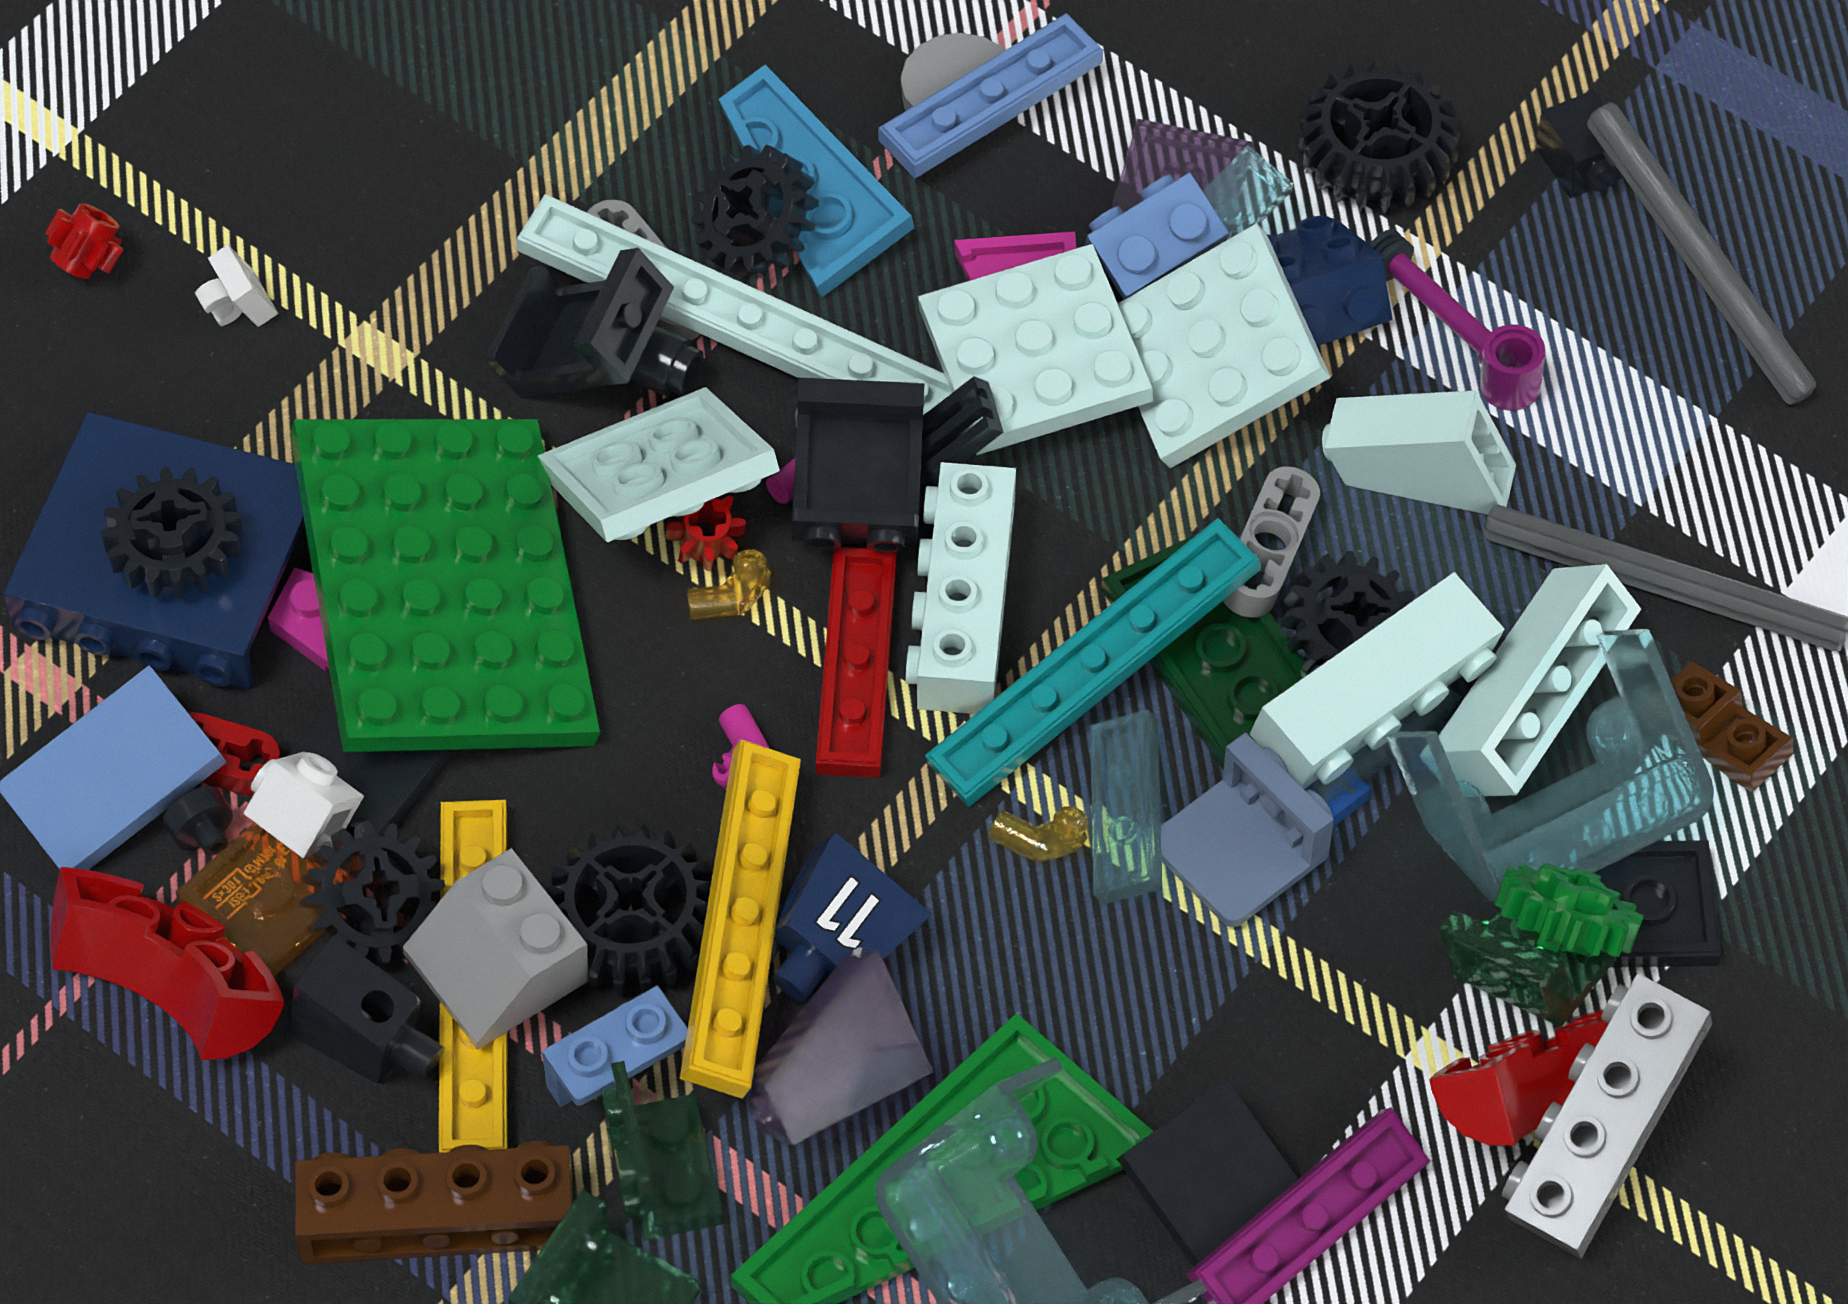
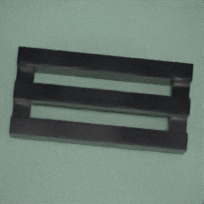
[920,376,1004,496]

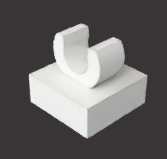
[195,244,278,327]

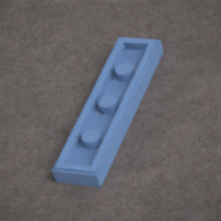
[878,13,1103,178]

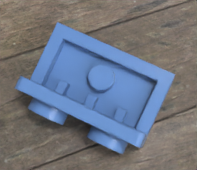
[1084,172,1229,300]
[542,986,688,1107]

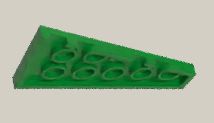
[731,1013,1154,1304]

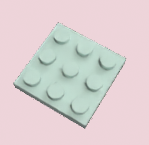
[1118,223,1330,468]
[918,244,1153,455]
[538,387,780,542]

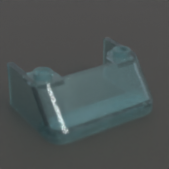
[1387,629,1714,904]
[875,1057,1207,1304]

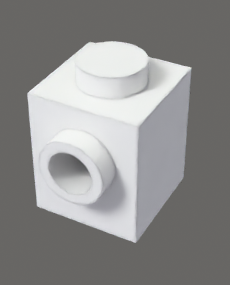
[243,752,364,859]

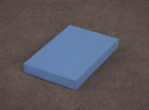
[0,665,226,870]

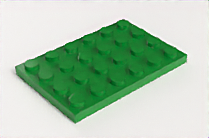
[290,419,600,752]

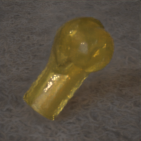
[687,550,771,620]
[989,806,1089,862]

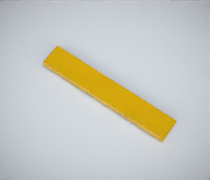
[680,739,801,1099]
[439,800,508,1152]

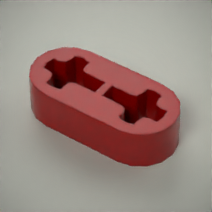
[188,712,281,796]

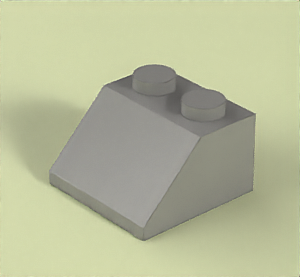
[403,848,588,1050]

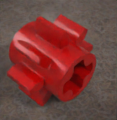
[45,203,124,279]
[666,495,746,571]

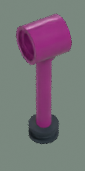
[1369,229,1546,411]

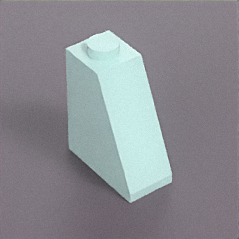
[1322,390,1516,515]

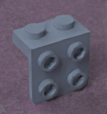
[1150,732,1334,927]

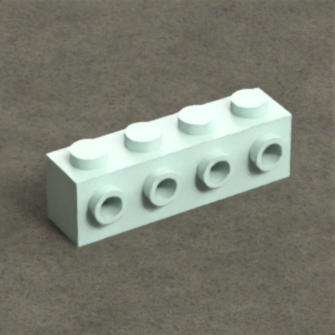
[906,462,1016,714]
[1427,564,1641,797]
[1250,572,1505,789]

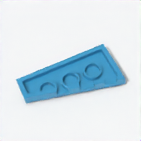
[719,65,915,299]

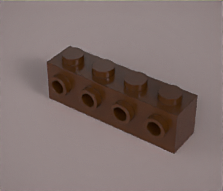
[295,1141,575,1264]

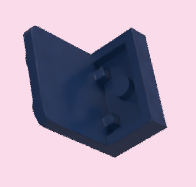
[1267,216,1393,346]

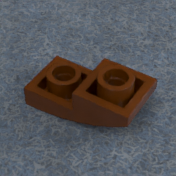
[1650,661,1794,793]

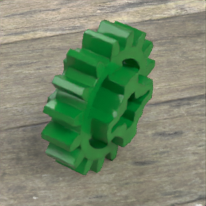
[1495,863,1643,957]

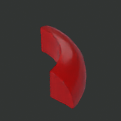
[50,866,284,1060]
[1429,1009,1609,1145]

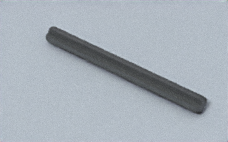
[1587,102,1816,405]
[1484,505,1848,651]

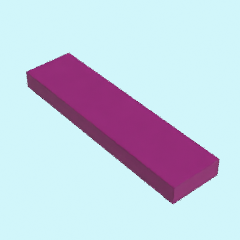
[1186,1107,1431,1304]

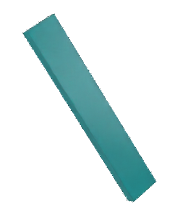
[925,518,1261,808]

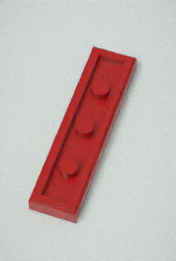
[816,547,897,778]

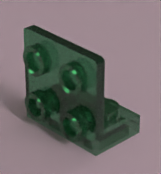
[1439,908,1622,1027]
[601,1061,724,1241]
[508,1190,700,1304]

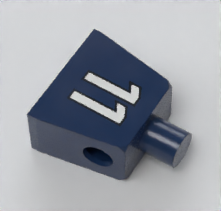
[773,832,931,1002]

